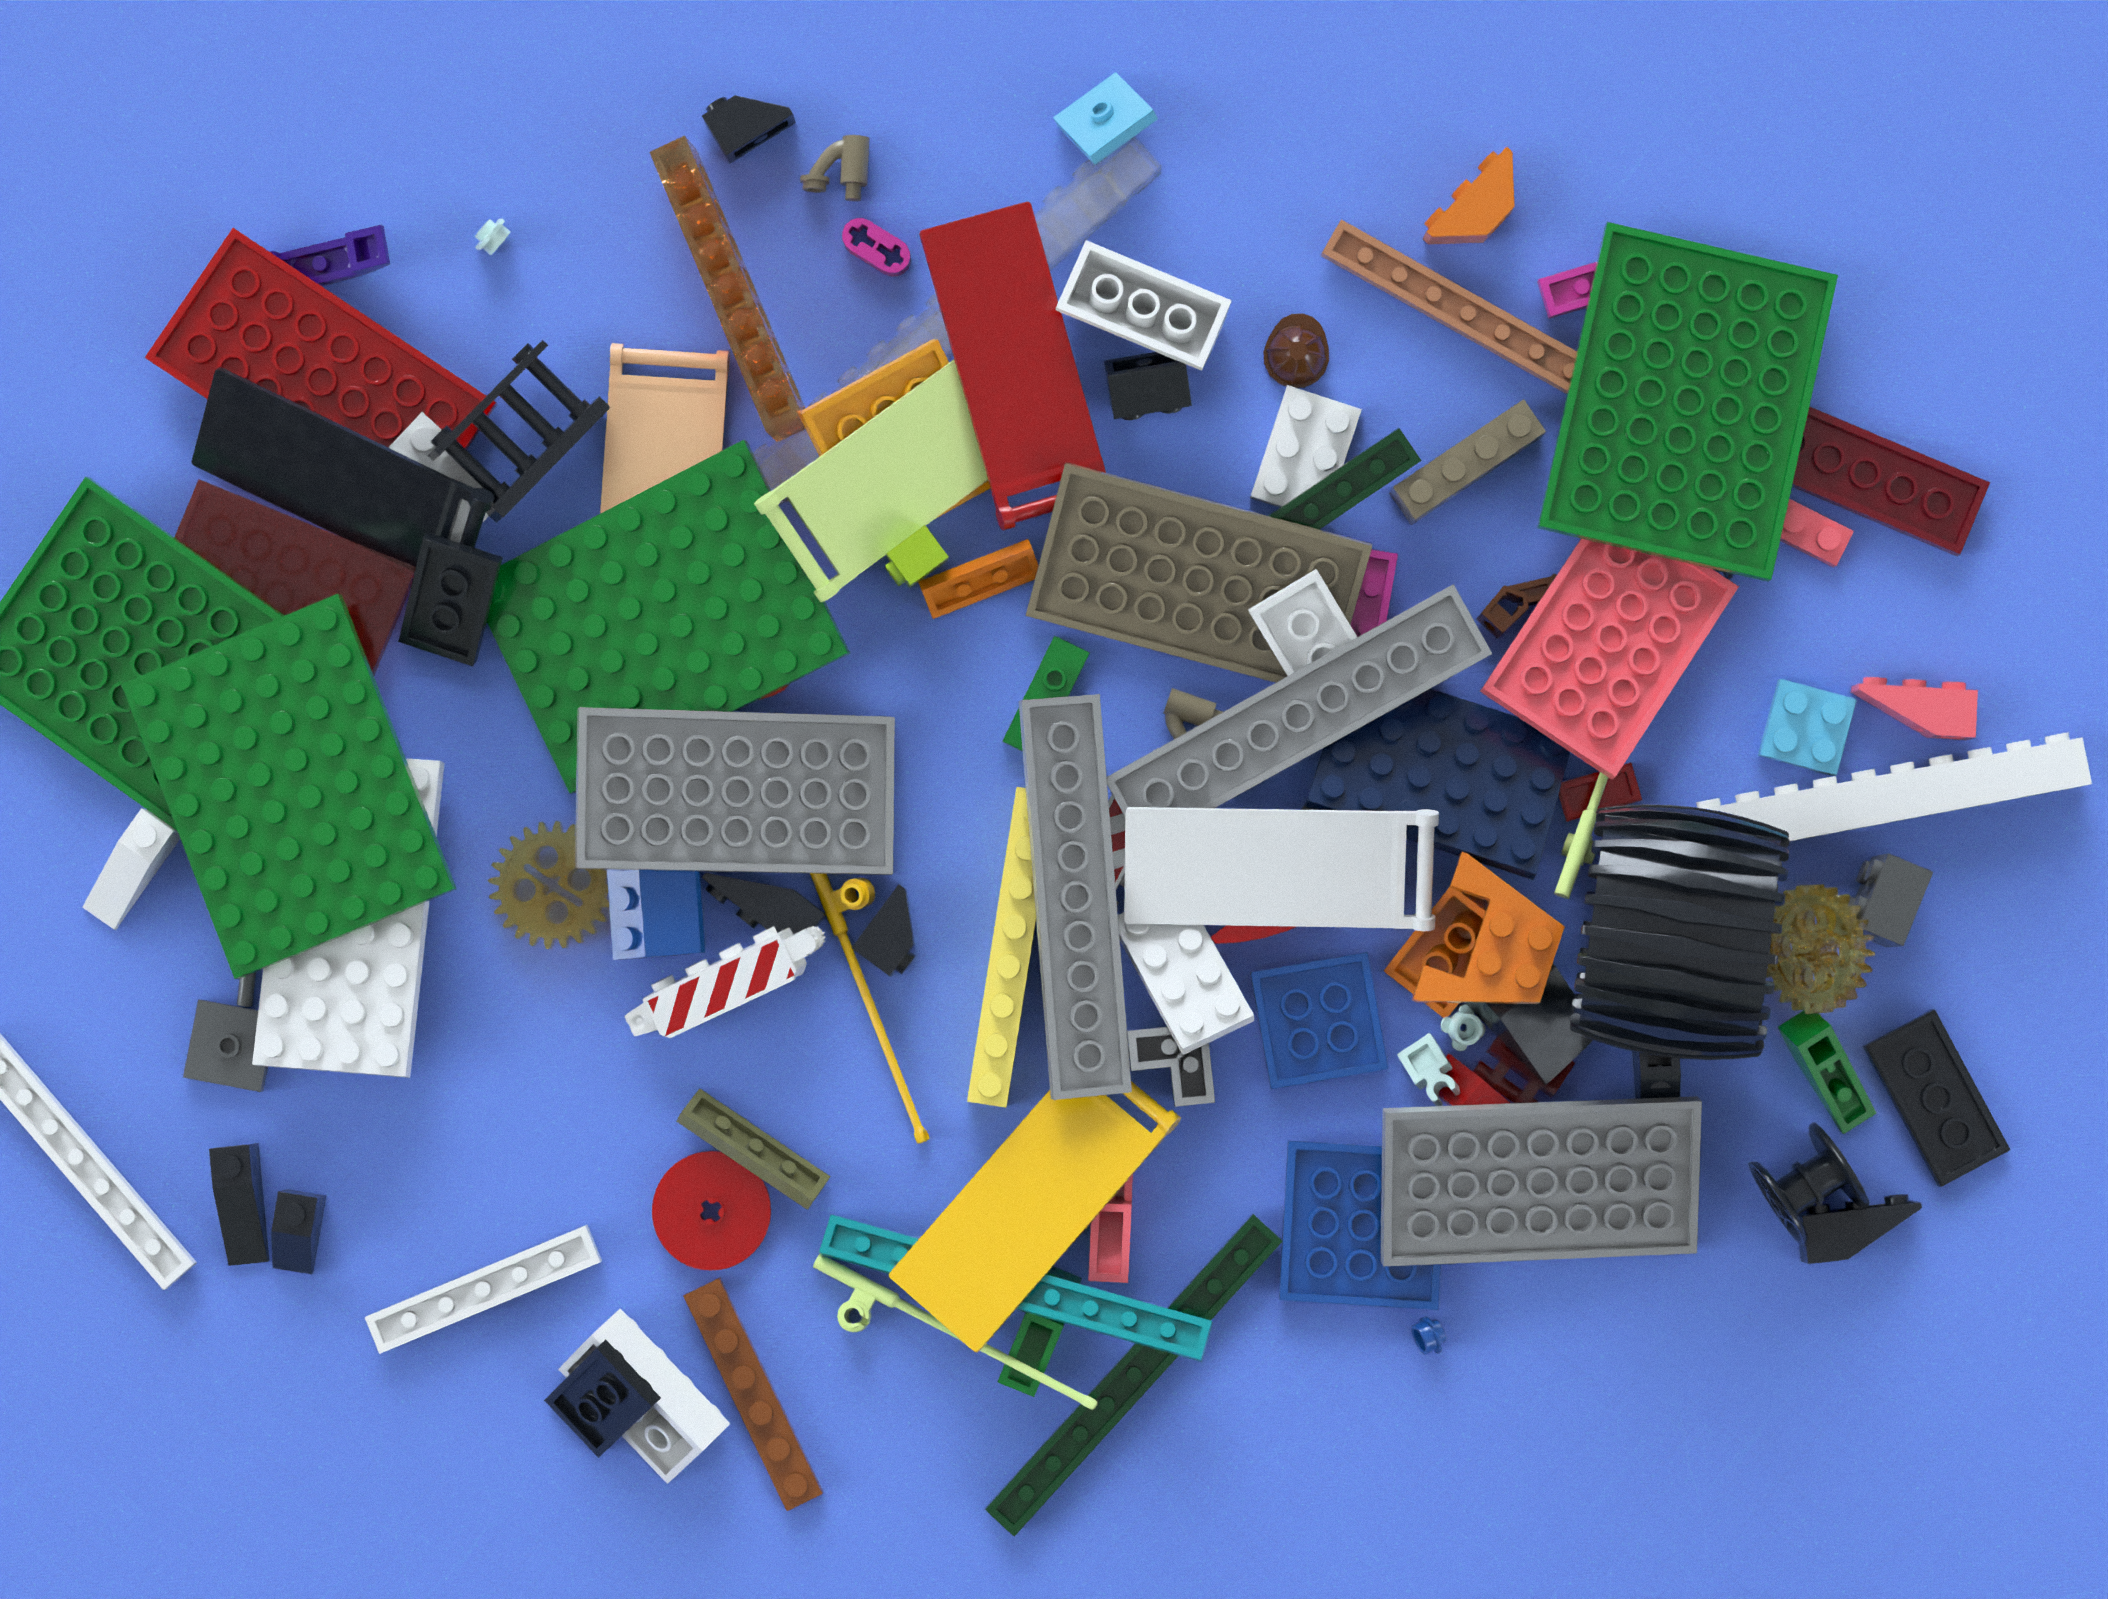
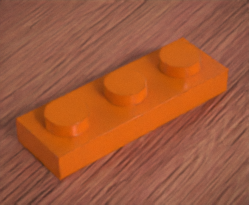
[918,539,1039,619]

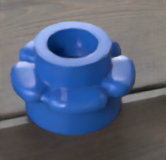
[1411,1316,1446,1355]

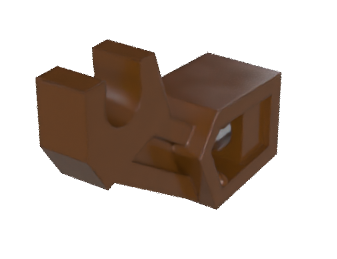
[1476,574,1557,639]

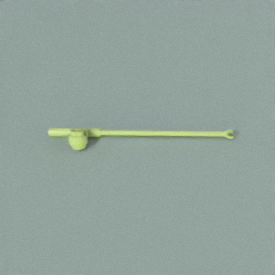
[1554,772,1608,899]
[813,1254,1098,1410]

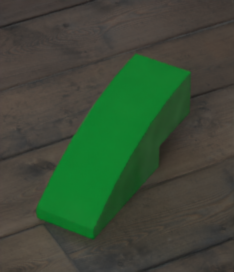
[997,1266,1082,1397]

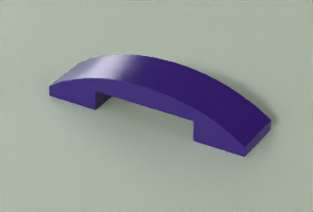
[270,225,390,286]

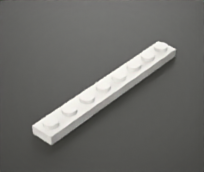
[0,1034,197,1290]

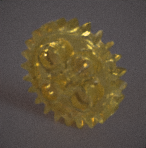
[488,821,609,949]
[1766,884,1875,1014]

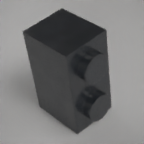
[1104,352,1192,420]

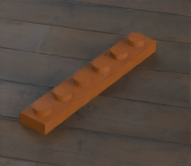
[683,1277,823,1511]

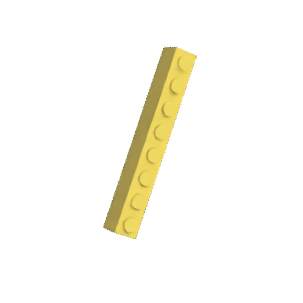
[967,787,1036,1108]

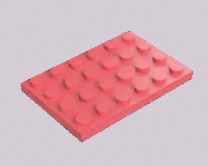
[1480,539,1739,780]

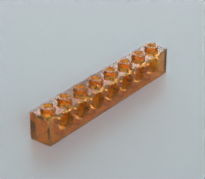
[649,135,805,442]

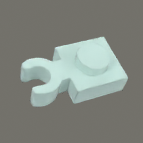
[1397,1033,1460,1106]

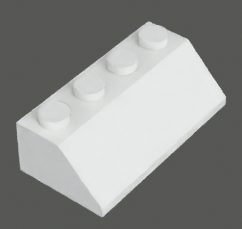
[1056,240,1232,371]
[558,1308,730,1484]

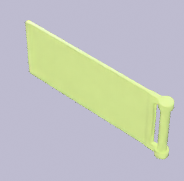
[754,360,988,602]

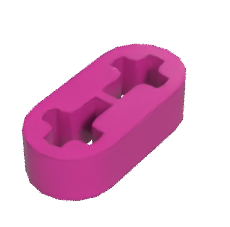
[842,218,911,277]

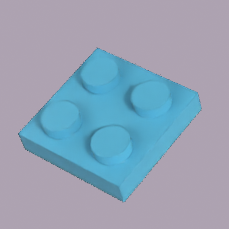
[1758,679,1857,776]

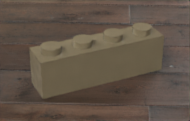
[1389,399,1546,525]

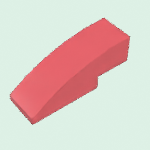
[1088,1175,1133,1283]

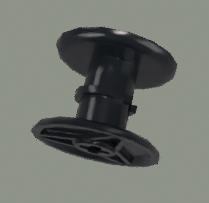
[1748,1122,1869,1247]

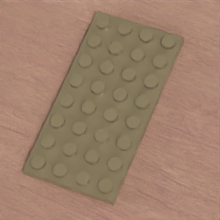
[1026,462,1372,683]

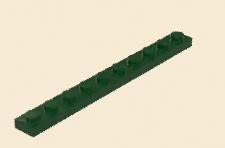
[985,1214,1283,1537]

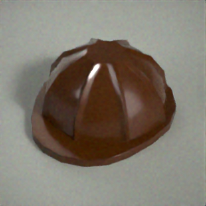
[1263,313,1329,388]

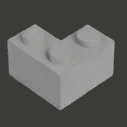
[1127,1027,1215,1107]

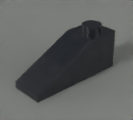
[209,1143,269,1266]

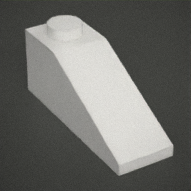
[82,808,180,930]

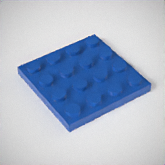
[1279,1140,1441,1310]

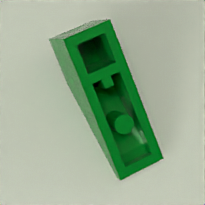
[1777,1006,1876,1134]

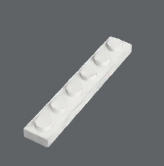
[365,1225,602,1354]

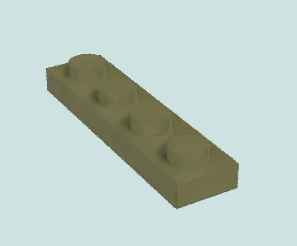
[676,1088,831,1210]

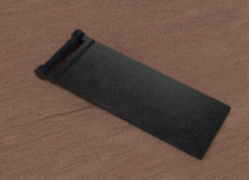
[192,367,494,572]

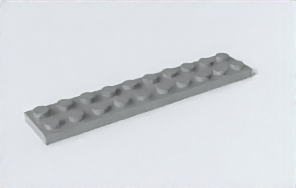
[1107,584,1492,816]
[1019,694,1132,1100]

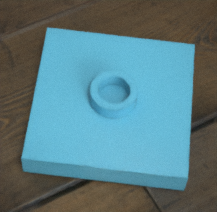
[1053,72,1158,165]

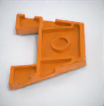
[1412,852,1565,1004]

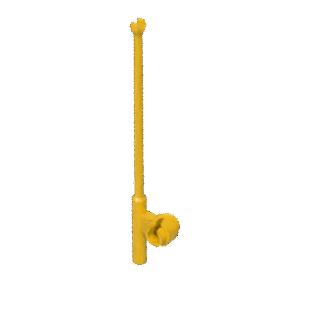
[810,873,930,1144]

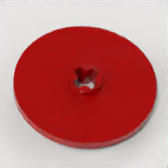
[652,1151,771,1271]

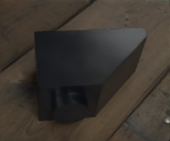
[702,95,796,163]
[852,884,915,976]
[271,1189,326,1274]

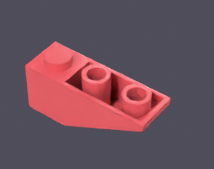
[1851,677,1978,740]

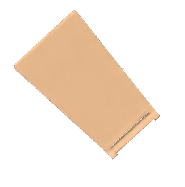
[600,343,730,514]

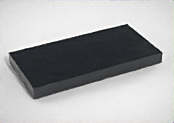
[1863,1009,2011,1187]

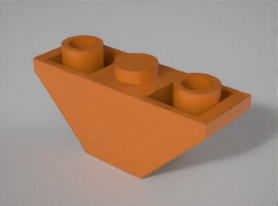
[1423,147,1514,244]

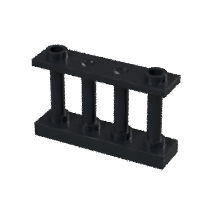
[427,340,611,523]

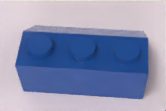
[606,869,706,960]

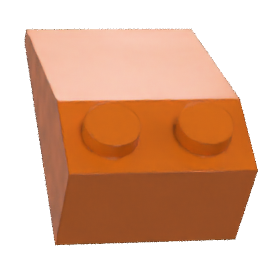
[1384,886,1489,1018]

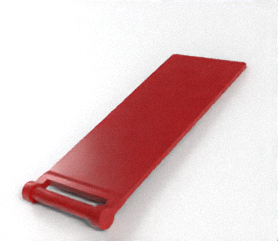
[919,201,1106,531]

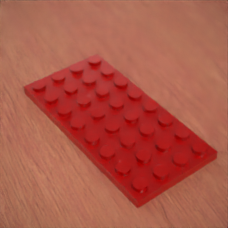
[145,228,497,450]

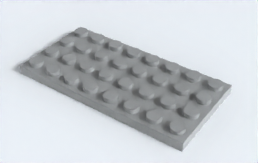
[575,707,895,875]
[1381,1096,1702,1266]

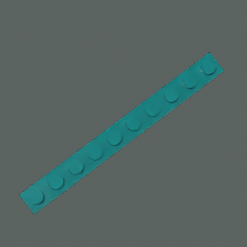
[819,1214,1213,1362]

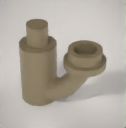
[800,135,870,201]
[1163,688,1223,739]

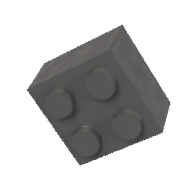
[1841,853,1933,947]

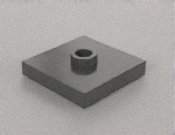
[183,1000,268,1092]

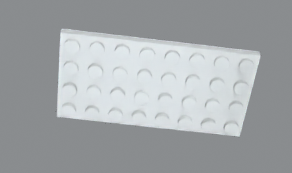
[252,759,445,1078]

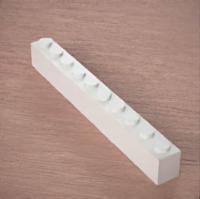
[1696,732,2092,841]

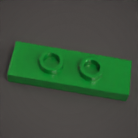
[1002,635,1090,752]

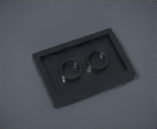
[398,532,503,666]
[544,1339,661,1458]

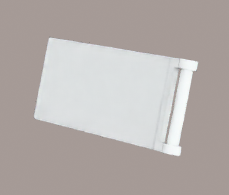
[1124,807,1439,931]

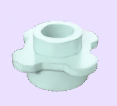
[475,218,511,255]
[1440,1004,1486,1051]

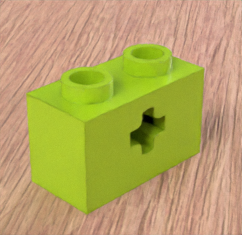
[885,525,949,588]

